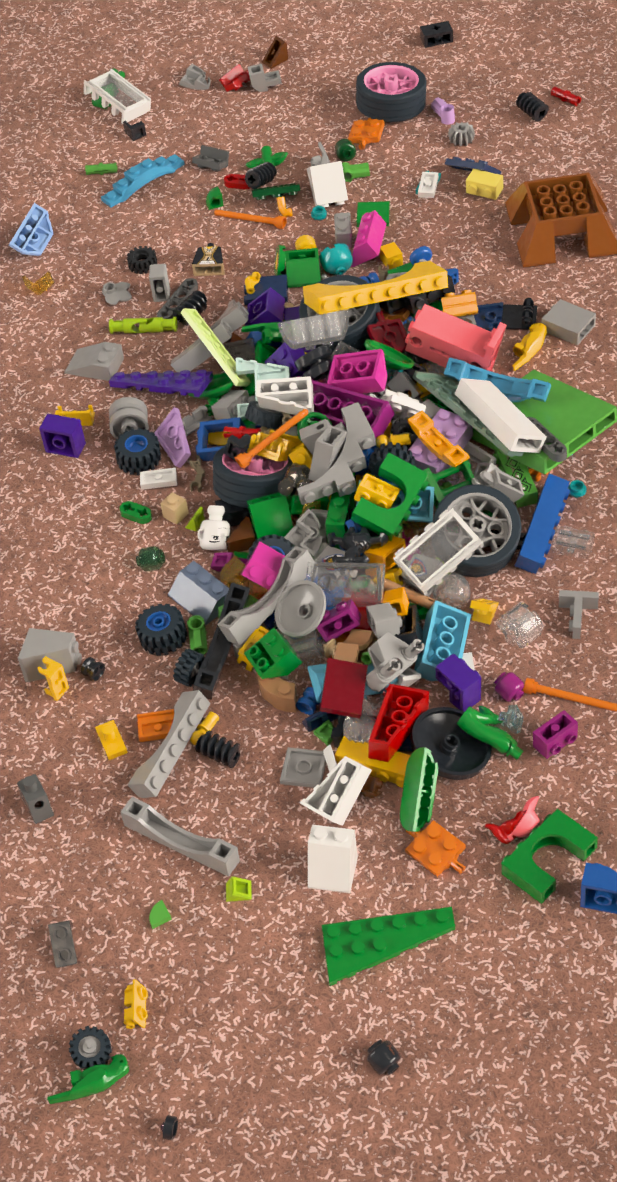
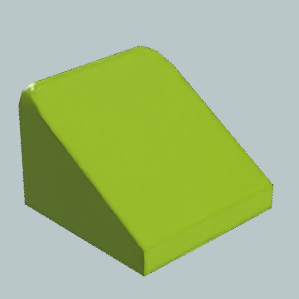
[185,507,205,531]
[226,876,252,902]

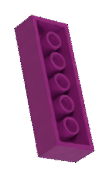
[290,376,395,440]

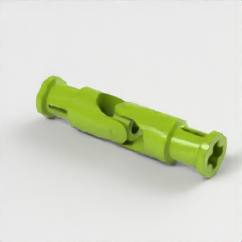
[109,317,178,334]

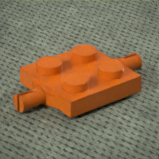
[348,118,385,150]
[405,820,466,877]

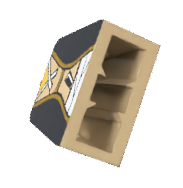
[192,243,225,276]

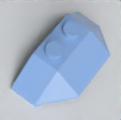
[8,203,53,256]

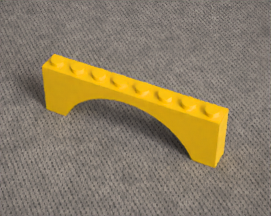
[303,260,448,315]

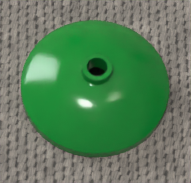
[364,340,414,370]
[188,372,235,400]

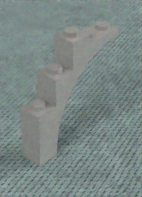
[171,299,249,372]
[297,402,376,505]

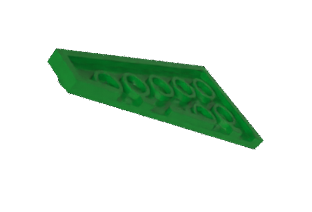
[322,907,455,986]

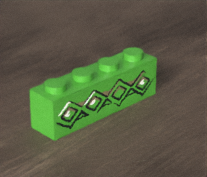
[492,450,538,508]

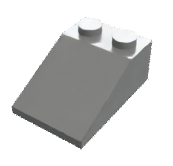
[65,342,124,381]

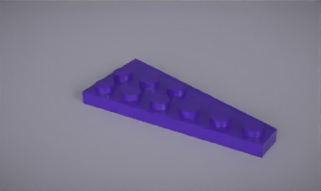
[109,370,213,397]

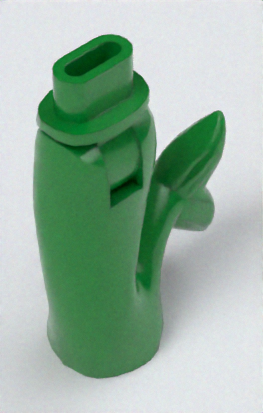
[457,706,524,760]

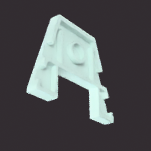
[236,358,290,421]

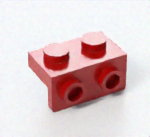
[219,64,250,92]

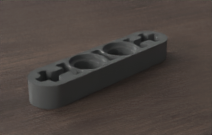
[157,278,198,319]
[527,417,567,462]

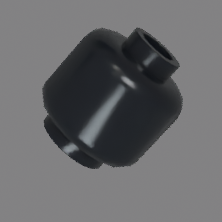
[367,1039,401,1075]

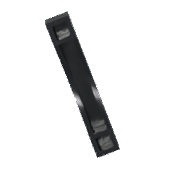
[193,583,250,700]

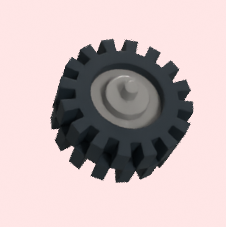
[173,648,205,687]
[69,1026,112,1070]

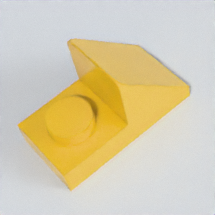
[470,598,499,625]

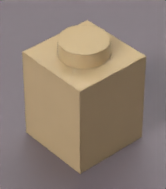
[160,492,189,525]

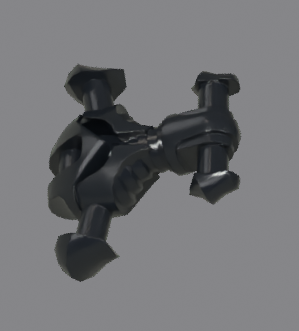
[327,527,389,567]

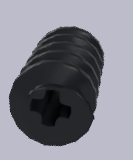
[516,92,549,122]
[245,162,277,189]
[173,290,207,326]
[195,730,240,768]

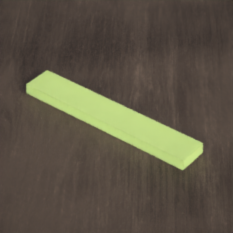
[181,308,250,387]

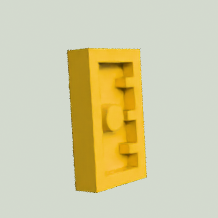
[354,473,401,509]

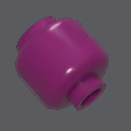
[494,672,524,702]

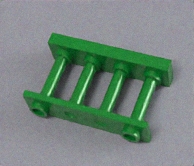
[423,460,493,534]

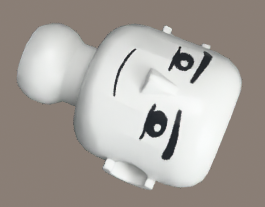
[197,505,230,551]

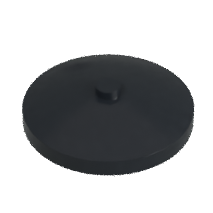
[410,707,492,780]

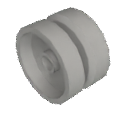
[109,397,149,439]

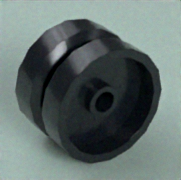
[294,344,333,382]

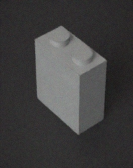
[541,299,596,346]
[308,425,347,482]

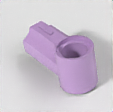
[431,97,455,125]

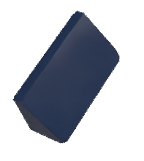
[302,711,339,732]

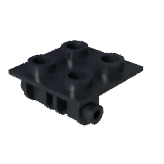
[501,297,538,330]

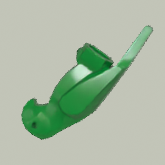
[241,322,306,344]
[47,1054,129,1104]

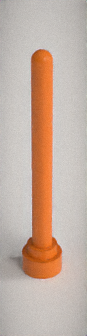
[214,209,287,229]
[235,409,309,469]
[523,677,617,712]

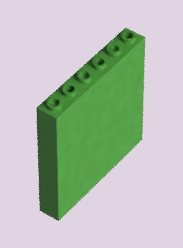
[471,370,617,475]

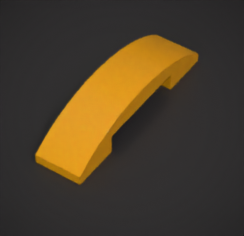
[408,411,470,467]

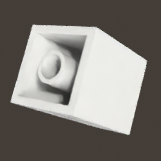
[307,161,348,208]
[308,825,358,893]

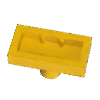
[95,720,128,760]

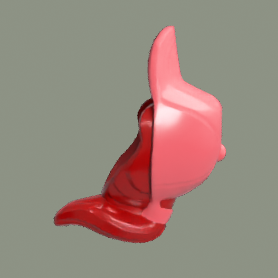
[484,796,540,844]

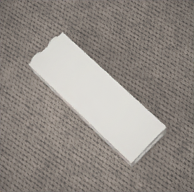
[455,378,546,453]

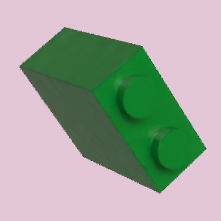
[247,492,293,540]

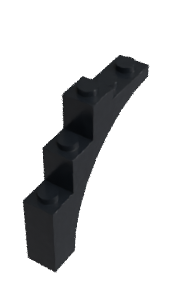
[379,275,455,314]

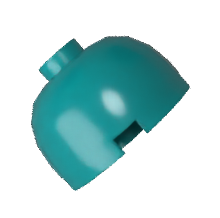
[319,244,353,275]

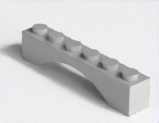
[217,546,317,645]
[128,690,211,798]
[120,797,240,877]

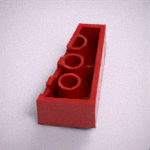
[368,684,429,762]

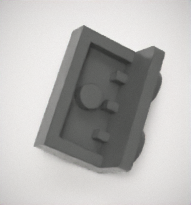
[192,145,229,171]

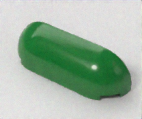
[400,747,438,832]

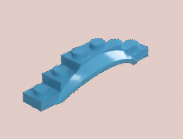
[101,154,185,207]
[444,357,551,403]

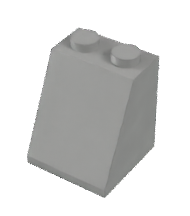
[18,628,82,682]

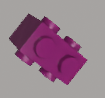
[317,599,361,642]
[533,710,578,759]

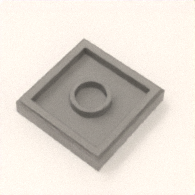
[280,747,326,788]

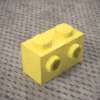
[466,169,503,200]

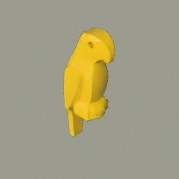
[512,323,547,371]

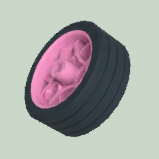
[356,62,426,122]
[213,446,297,508]

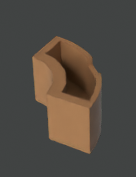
[334,629,378,664]
[256,672,297,713]

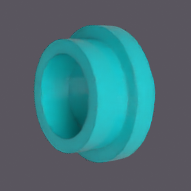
[311,206,327,220]
[568,480,587,497]

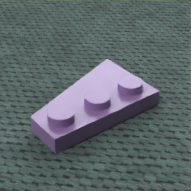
[154,407,191,468]

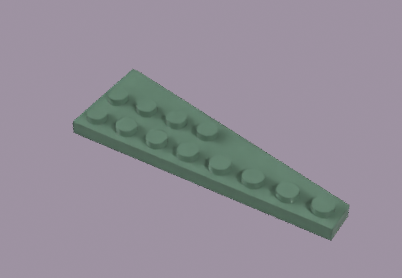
[413,371,524,457]

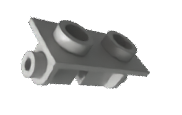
[182,406,212,437]

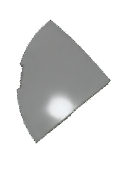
[179,64,211,90]
[284,509,322,558]

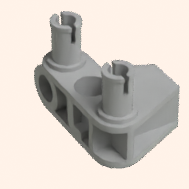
[366,632,424,692]

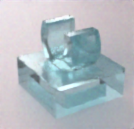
[498,705,523,734]

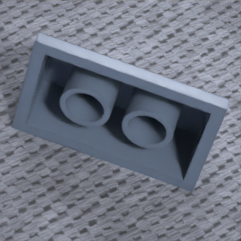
[168,561,229,626]

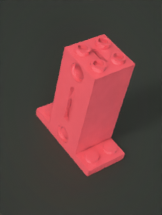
[405,304,507,372]

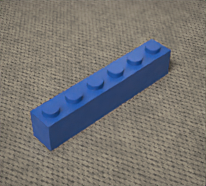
[514,473,570,574]

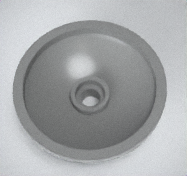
[275,580,326,638]

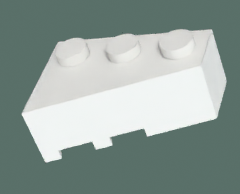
[256,376,314,419]
[300,756,372,826]

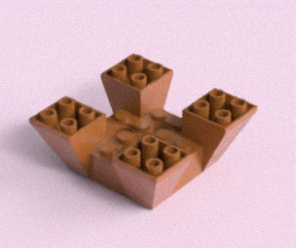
[505,172,617,268]

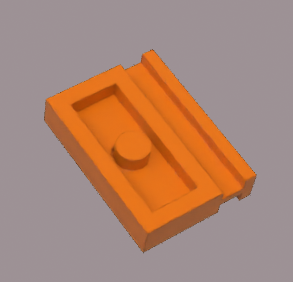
[137,709,174,742]

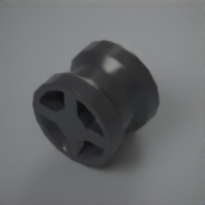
[81,657,105,681]

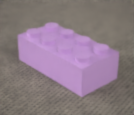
[408,408,473,482]

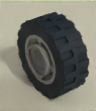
[245,401,283,429]

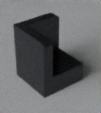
[123,120,147,141]

